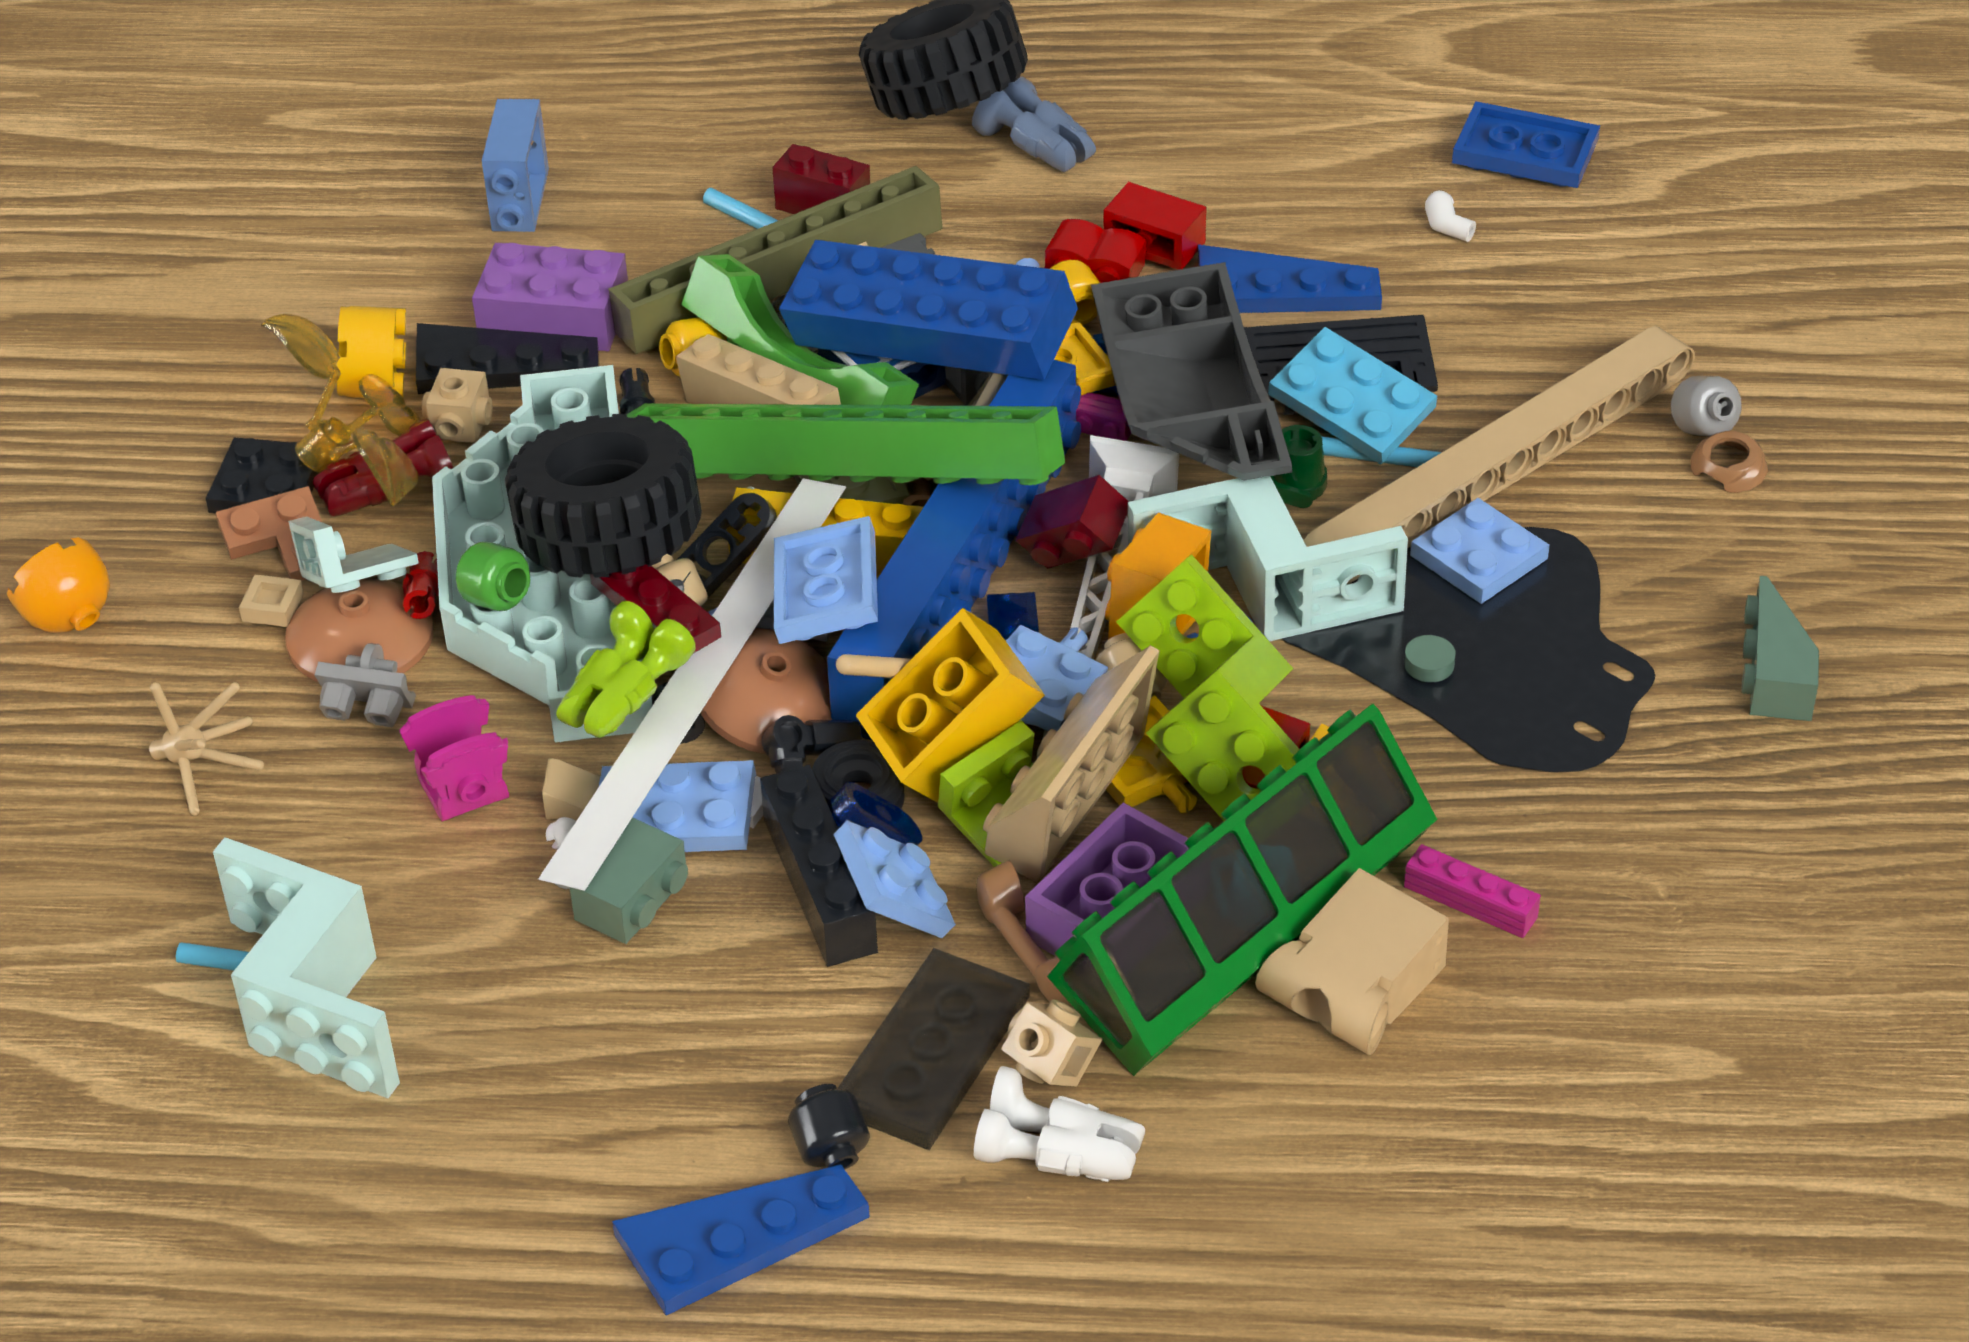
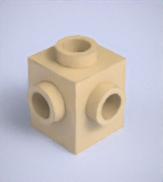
[422,368,493,443]
[1001,999,1103,1087]

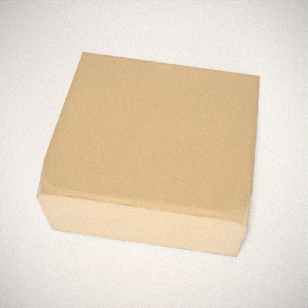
[542,758,600,820]

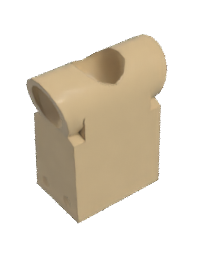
[1255,868,1449,1056]

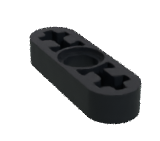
[677,493,777,599]

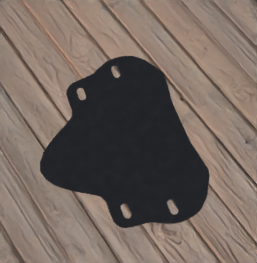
[1282,527,1656,772]

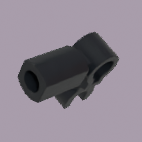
[761,715,862,773]

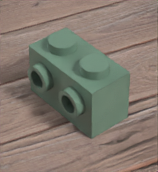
[569,817,688,944]

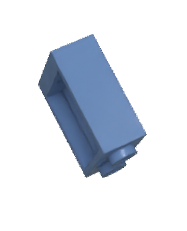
[482,99,549,232]

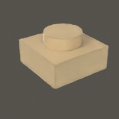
[239,575,304,627]

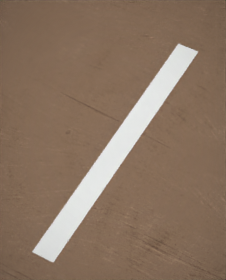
[538,478,846,891]

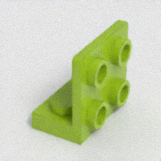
[938,720,1035,867]

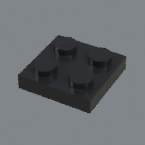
[206,437,326,513]

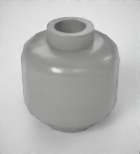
[1671,376,1742,437]

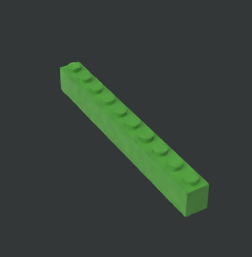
[626,403,1065,485]

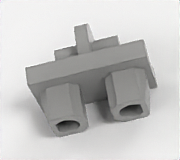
[315,643,416,727]

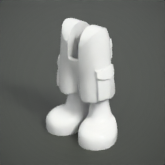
[974,1066,1145,1182]

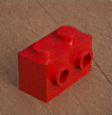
[1103,181,1207,270]

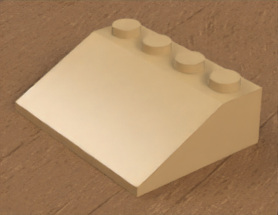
[983,645,1160,883]

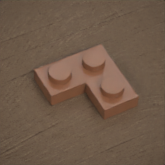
[216,486,322,581]

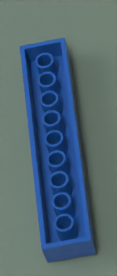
[827,360,1081,741]

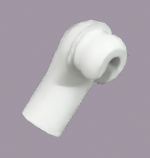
[1425,190,1476,242]

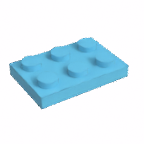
[1268,327,1438,465]

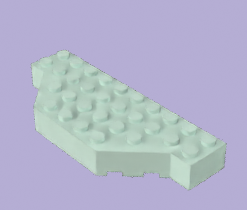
[432,365,653,742]

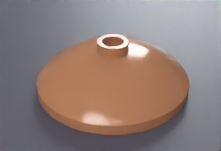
[285,578,434,682]
[700,628,832,754]

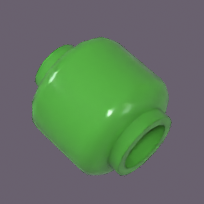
[455,542,530,611]

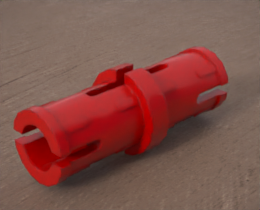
[402,551,439,619]

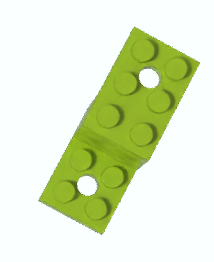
[1116,554,1329,845]

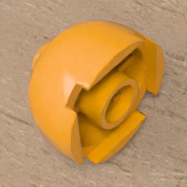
[7,537,110,633]

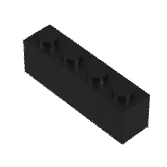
[760,764,878,967]

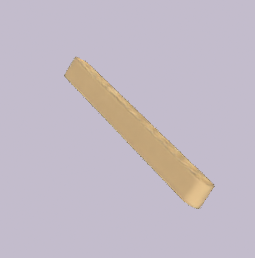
[1303,326,1695,584]

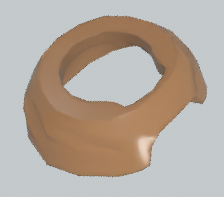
[1691,431,1768,493]

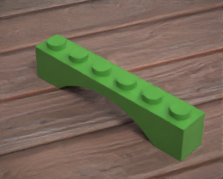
[681,254,919,405]

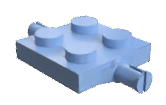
[1006,625,1108,731]

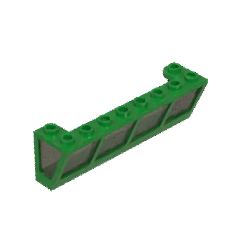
[1047,703,1438,1076]

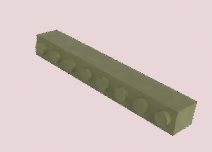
[608,166,943,354]

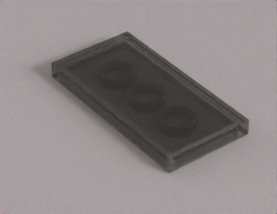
[837,948,1030,1150]

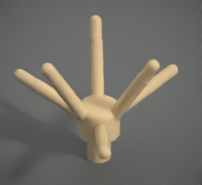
[149,682,264,816]

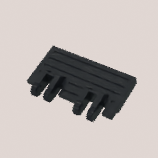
[1244,315,1438,415]

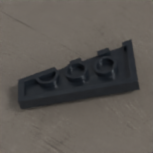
[416,323,600,394]

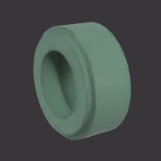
[1404,635,1456,682]

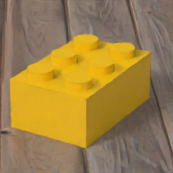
[856,608,1045,802]

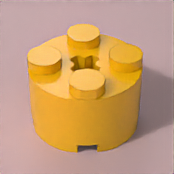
[337,306,406,400]

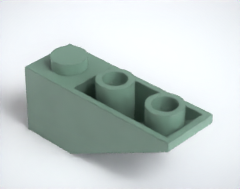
[1741,576,1819,721]

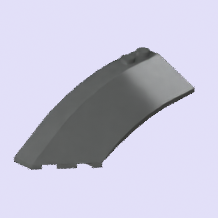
[1091,262,1292,480]

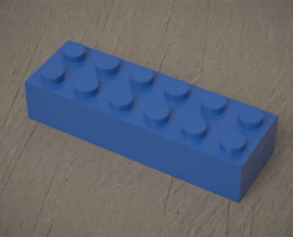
[779,240,1078,380]

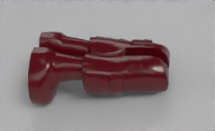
[313,418,454,517]

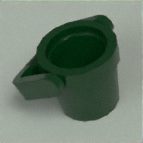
[1270,425,1327,508]

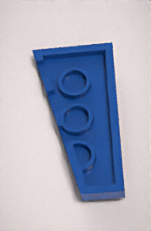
[1198,245,1382,313]
[612,1164,870,1316]

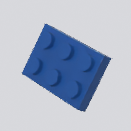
[1452,101,1600,188]

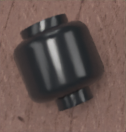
[788,1084,870,1169]

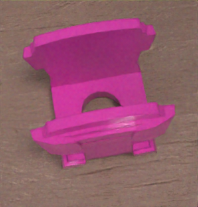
[400,695,509,822]

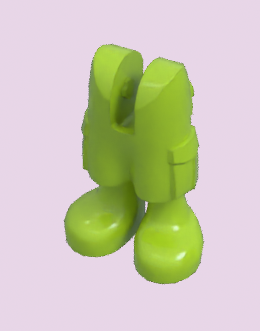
[556,601,696,739]

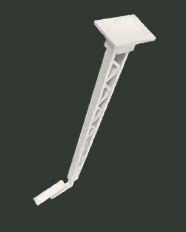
[1037,435,1179,759]

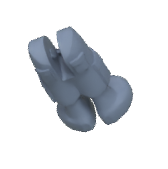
[972,76,1096,173]

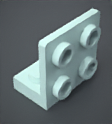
[288,516,419,593]

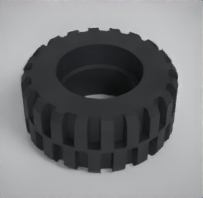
[859,0,1028,120]
[505,414,702,578]

